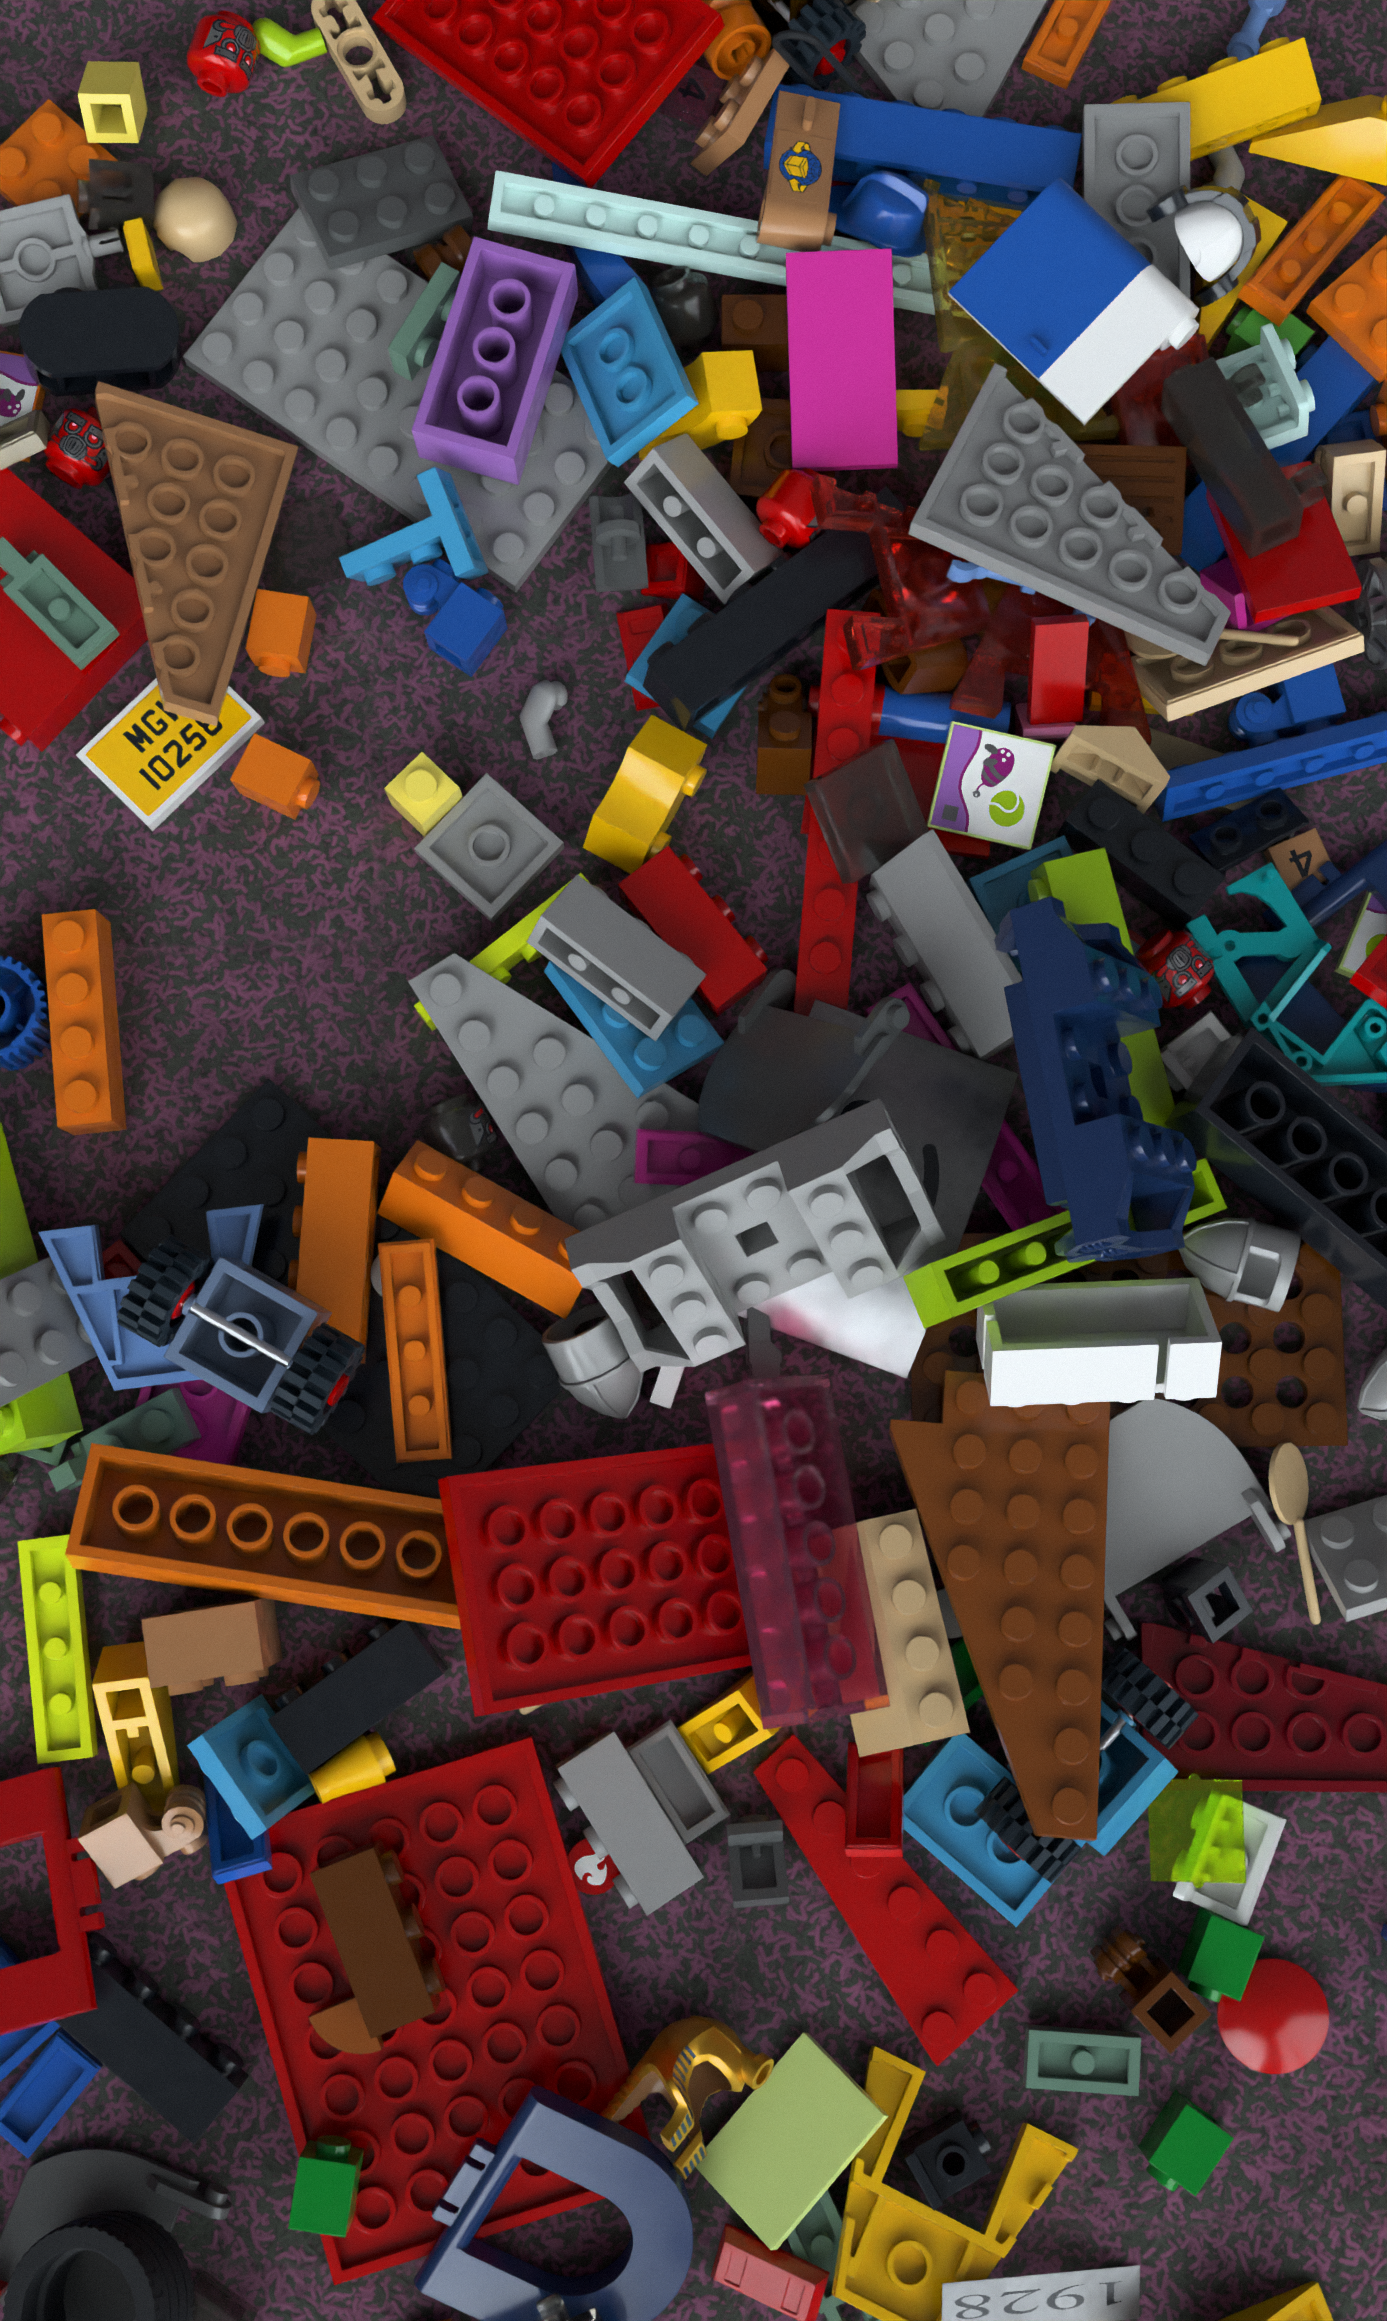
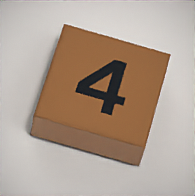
[1263,828,1331,891]

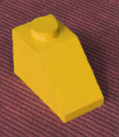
[677,1661,808,1775]

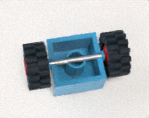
[974,1645,1199,1884]

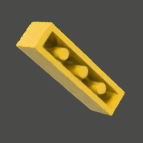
[1110,37,1322,161]

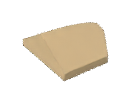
[1050,725,1170,814]

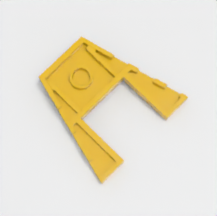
[831,2046,1079,2321]

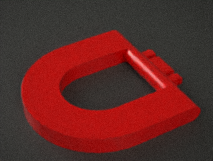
[0,1767,105,2036]

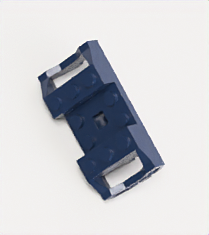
[994,896,1197,1263]

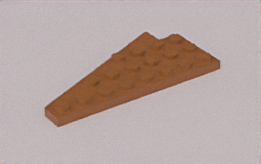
[889,1370,1110,1841]

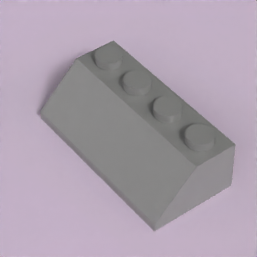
[866,829,1023,1061]

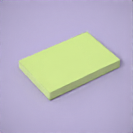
[696,2032,888,2250]

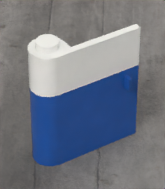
[948,178,1200,425]

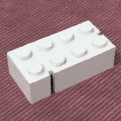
[976,1278,1222,1407]

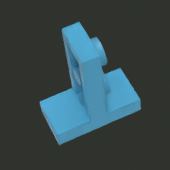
[339,467,489,586]

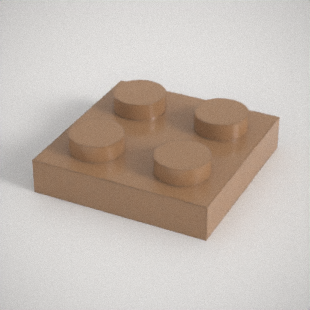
[690,48,790,176]

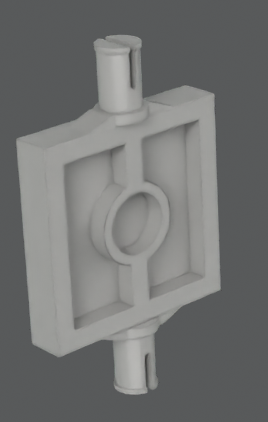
[0,194,124,327]

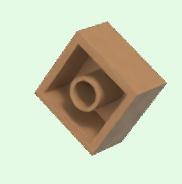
[141,1597,283,1696]

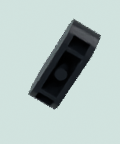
[19,284,182,397]

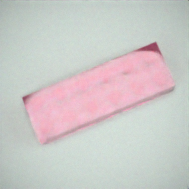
[705,1374,890,1730]

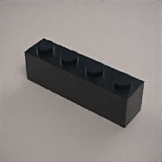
[55,1931,249,2144]

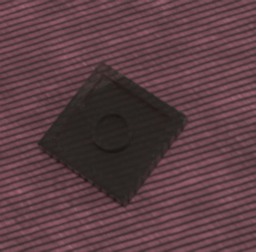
[803,739,929,884]

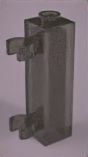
[1161,357,1327,559]

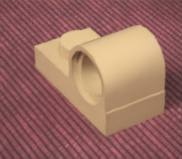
[1313,439,1386,556]

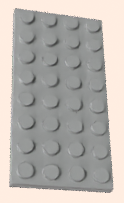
[183,208,613,592]

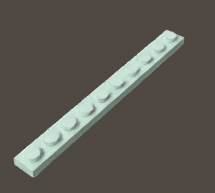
[487,170,977,323]

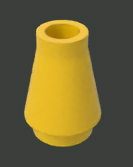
[308,1731,396,1804]

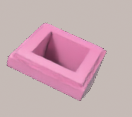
[1014,703,1076,743]

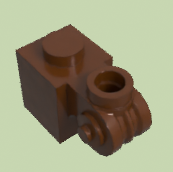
[756,674,812,795]
[1090,1925,1211,2055]

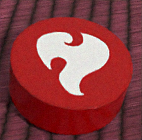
[568,1837,620,1895]

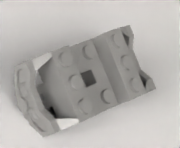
[564,1098,946,1373]

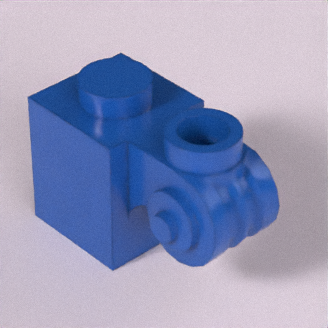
[403,558,508,677]
[1227,663,1346,749]

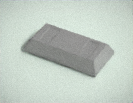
[625,1719,731,1845]

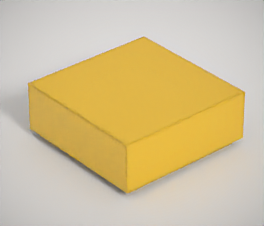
[123,218,164,291]

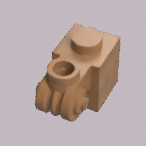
[78,1782,209,1889]

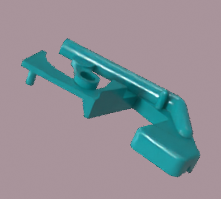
[1184,862,1387,1087]

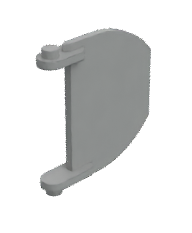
[1103,1398,1291,1641]

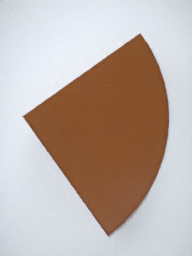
[309,1995,384,2054]

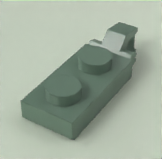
[0,536,120,670]
[48,1388,202,1492]

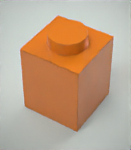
[245,589,317,677]
[230,733,320,820]

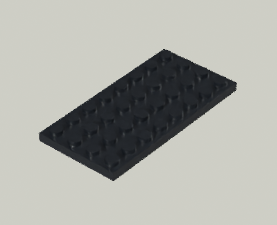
[119,1079,564,1500]

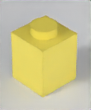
[78,61,147,143]
[384,752,463,837]

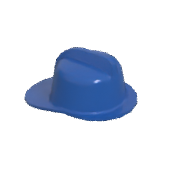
[828,171,932,258]

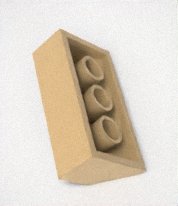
[809,1509,970,1757]

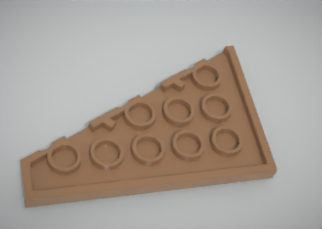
[95,381,299,726]

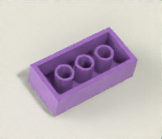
[412,236,578,485]

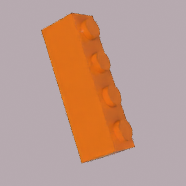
[42,909,127,1135]
[288,1137,381,1364]
[377,1140,585,1320]

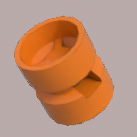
[702,0,772,80]

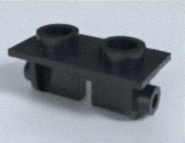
[1188,787,1309,876]

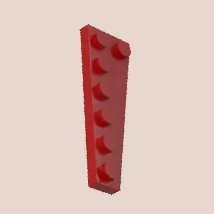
[753,1733,1019,2067]

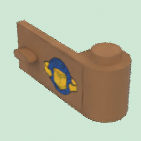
[756,90,840,252]

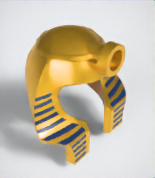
[601,2016,774,2180]

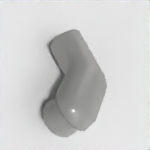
[1203,146,1245,191]
[520,680,568,759]

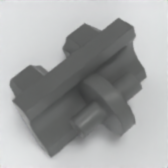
[589,493,648,592]

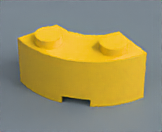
[638,350,762,461]
[583,715,707,874]

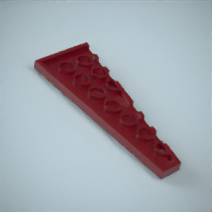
[1138,1622,1387,1793]

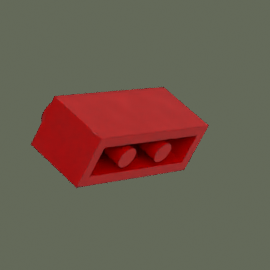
[618,846,769,1018]

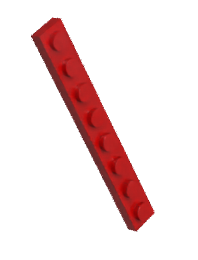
[793,609,881,1017]

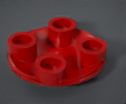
[1217,1958,1329,2074]

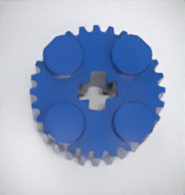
[0,956,51,1071]

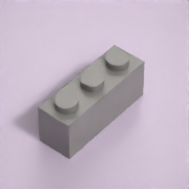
[624,433,785,605]
[527,874,707,1042]
[553,1729,704,1916]

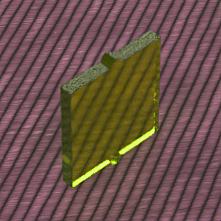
[1148,1774,1247,1888]

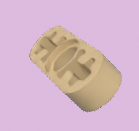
[311,0,407,124]

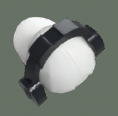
[1146,185,1261,308]

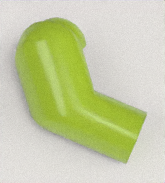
[252,17,327,67]

